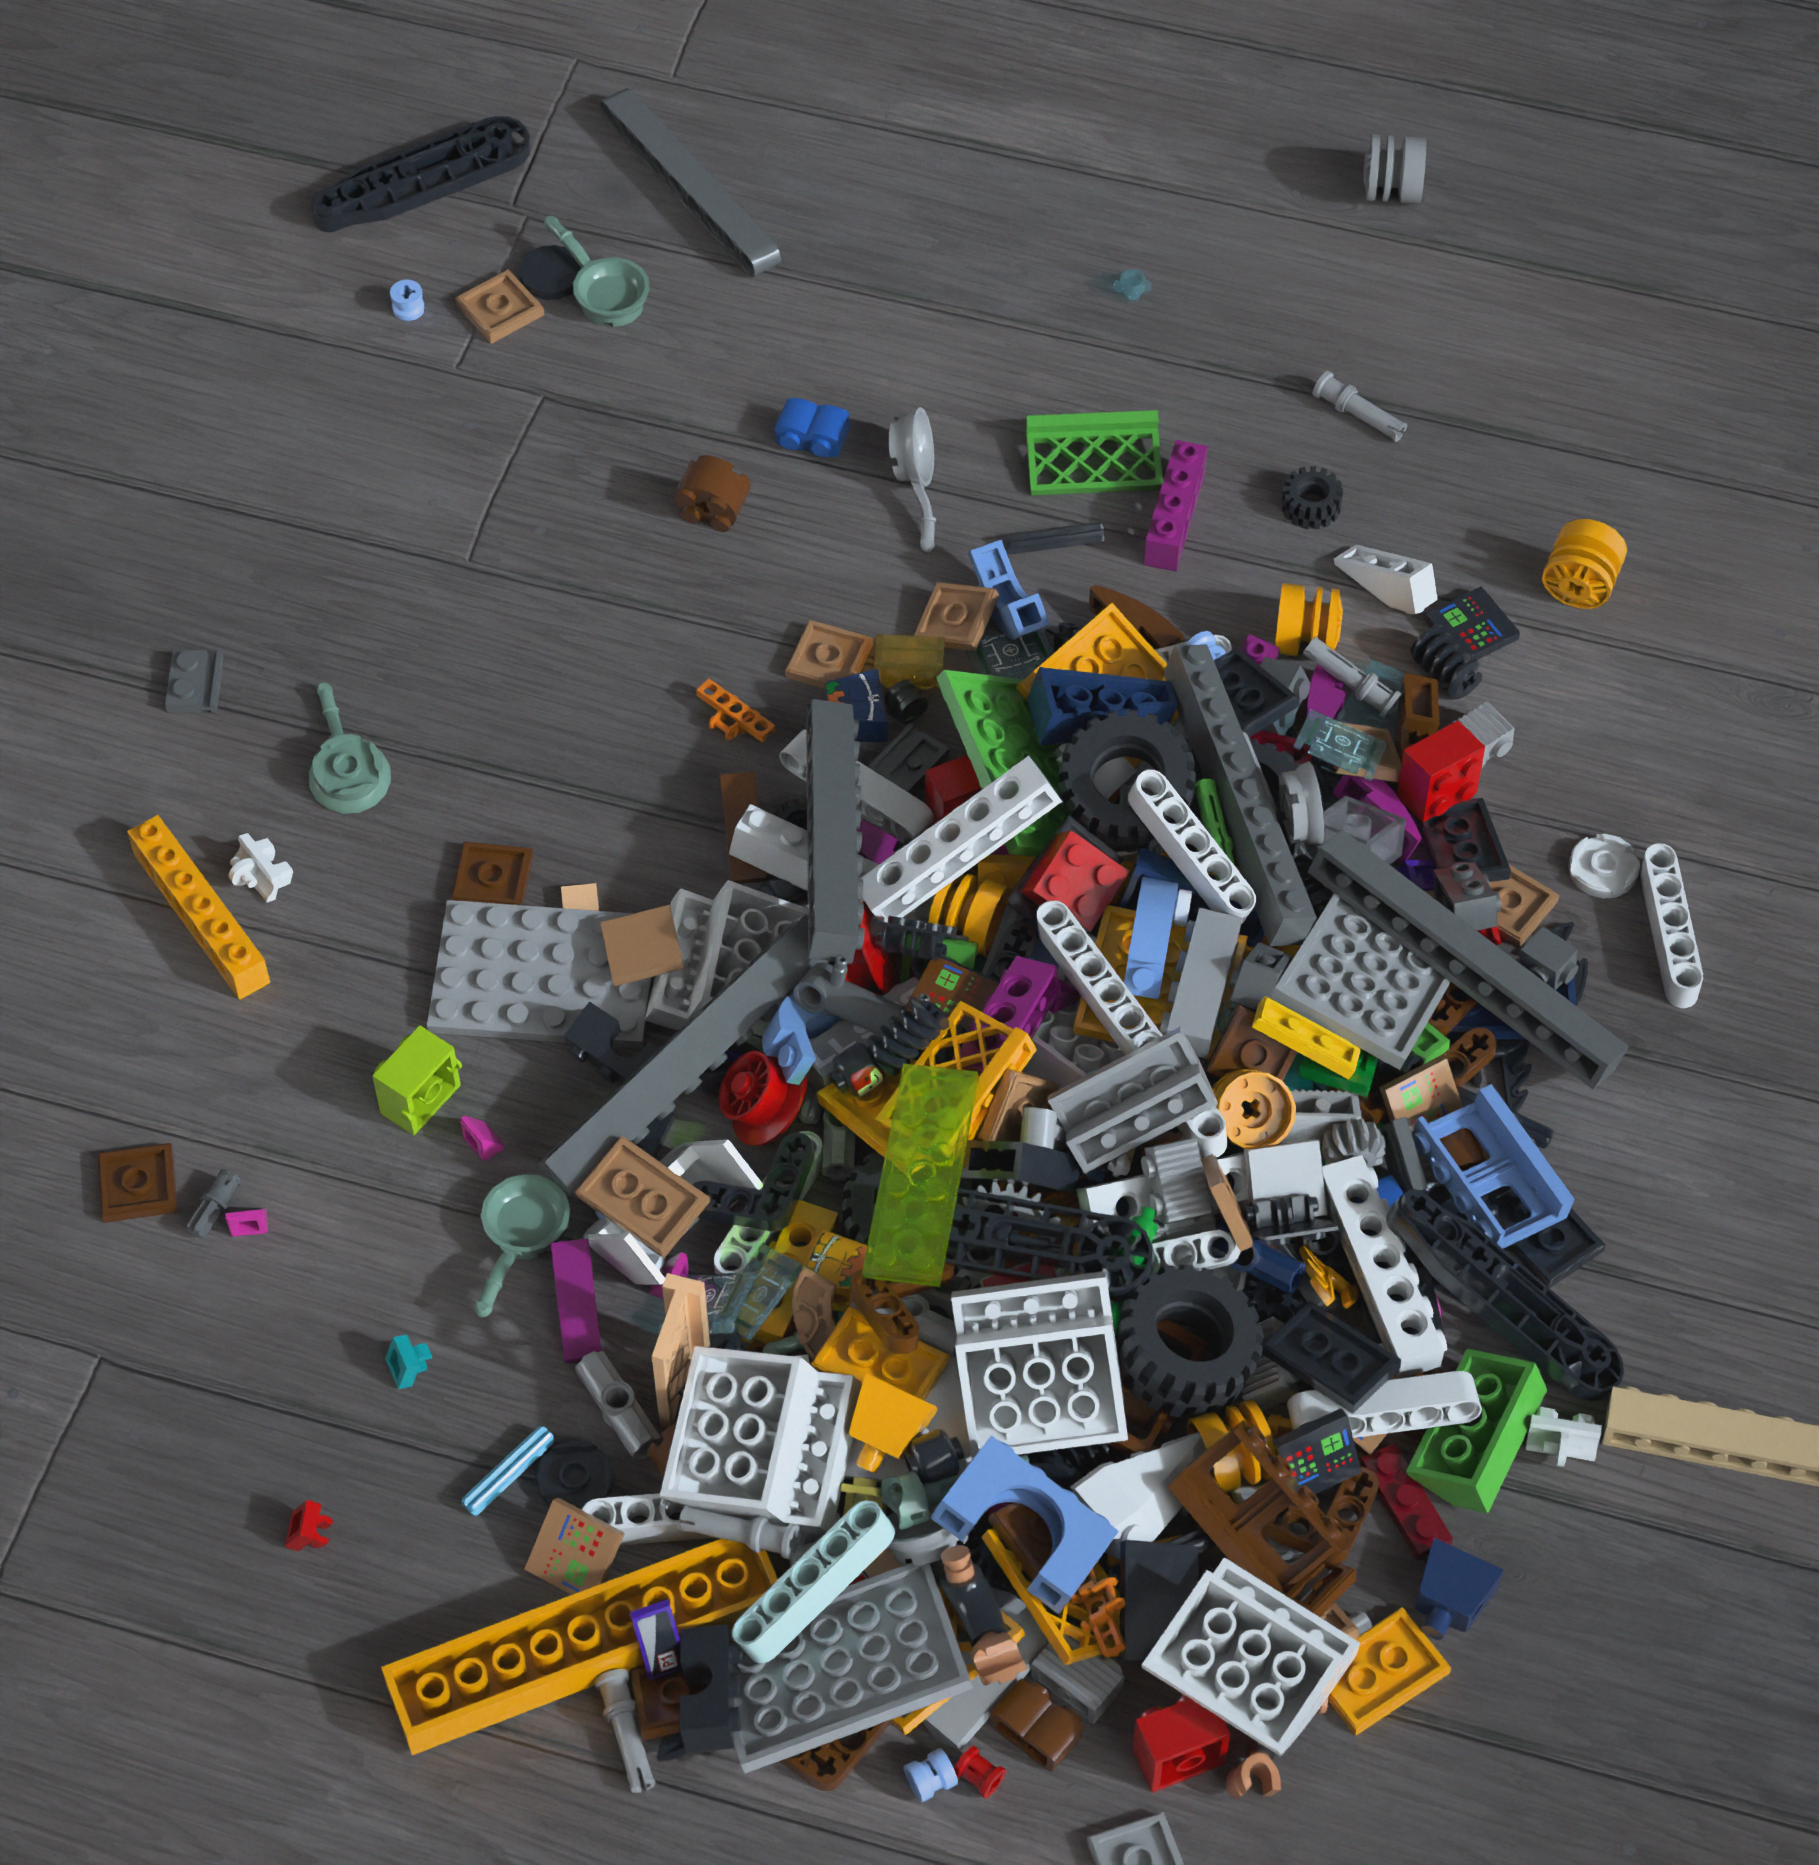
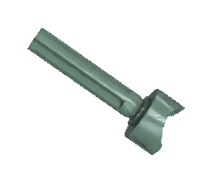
[881,1455,1029,1530]

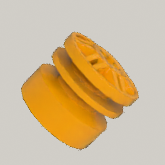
[1542,519,1627,609]
[1275,583,1343,656]
[928,874,1011,958]
[1212,1069,1296,1149]
[1187,1399,1276,1493]

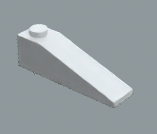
[1071,1432,1213,1560]

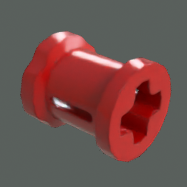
[954,1745,1007,1799]

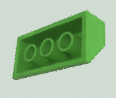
[1406,1349,1547,1514]

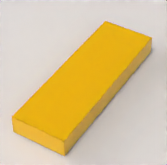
[1252,996,1361,1080]

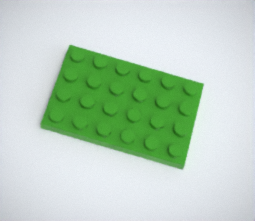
[936,670,1106,856]

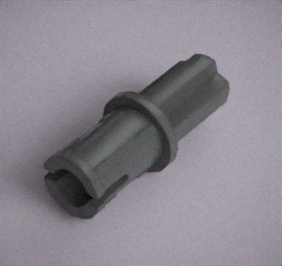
[186,1169,241,1239]

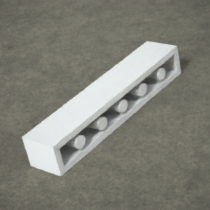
[729,804,935,922]

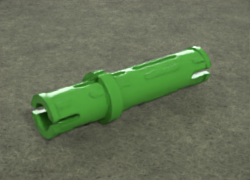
[1194,779,1236,881]

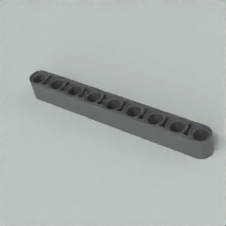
[599,88,781,277]

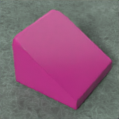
[460,1115,505,1161]
[225,1208,268,1237]
[649,1252,689,1299]

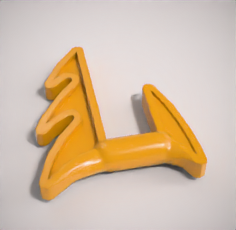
[1298,1245,1358,1309]

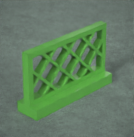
[1025,410,1163,496]

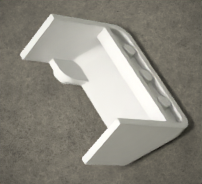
[583,1140,763,1285]

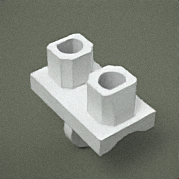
[229,833,293,903]
[1526,1407,1601,1467]

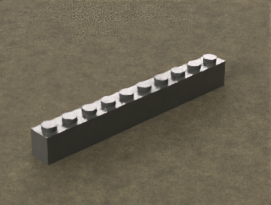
[1163,644,1316,946]
[806,699,865,964]
[1308,830,1629,1090]
[537,914,829,1197]

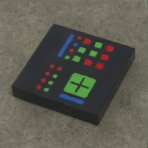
[1425,586,1520,662]
[1272,1408,1362,1504]

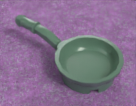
[544,216,650,327]
[308,682,391,814]
[475,1174,570,1317]

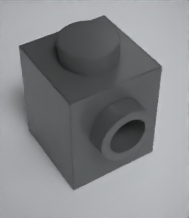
[1520,927,1578,990]

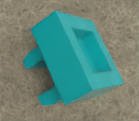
[385,1334,432,1389]

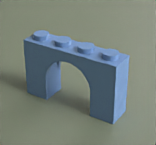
[930,1435,1119,1614]

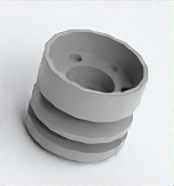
[1363,134,1426,204]

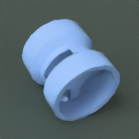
[903,1748,958,1802]

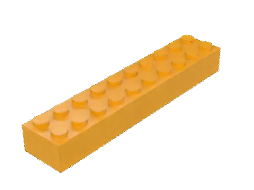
[381,1538,778,1755]

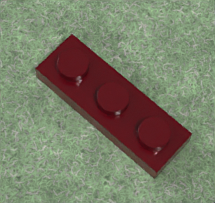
[1360,1443,1453,1560]

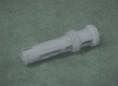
[1313,371,1407,442]
[1303,636,1402,719]
[679,1506,800,1559]
[594,1669,656,1793]

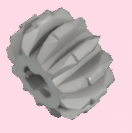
[1321,1118,1386,1169]

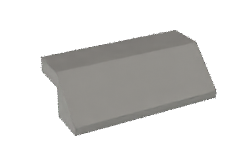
[1048,1027,1218,1173]
[906,1587,1049,1751]

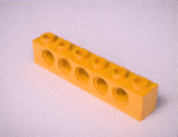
[127,815,270,1000]

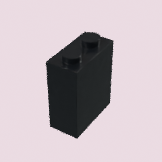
[962,1140,1080,1194]

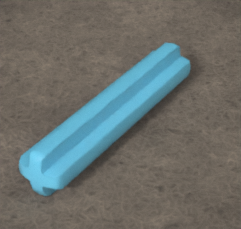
[462,1426,554,1516]

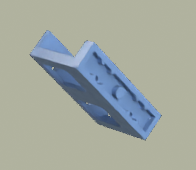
[1412,1084,1575,1248]

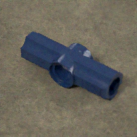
[1198,1219,1306,1294]

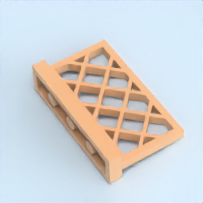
[652,1273,710,1429]

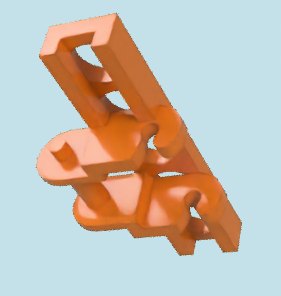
[696,679,776,743]
[1070,1567,1126,1658]

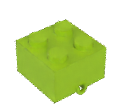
[372,1025,462,1136]

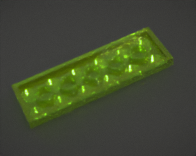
[862,1064,979,1287]

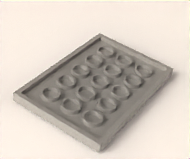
[1271,893,1451,1070]
[427,900,652,1048]
[730,1563,974,1774]

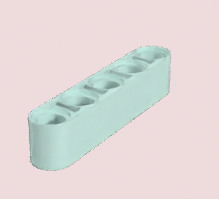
[732,1500,895,1663]

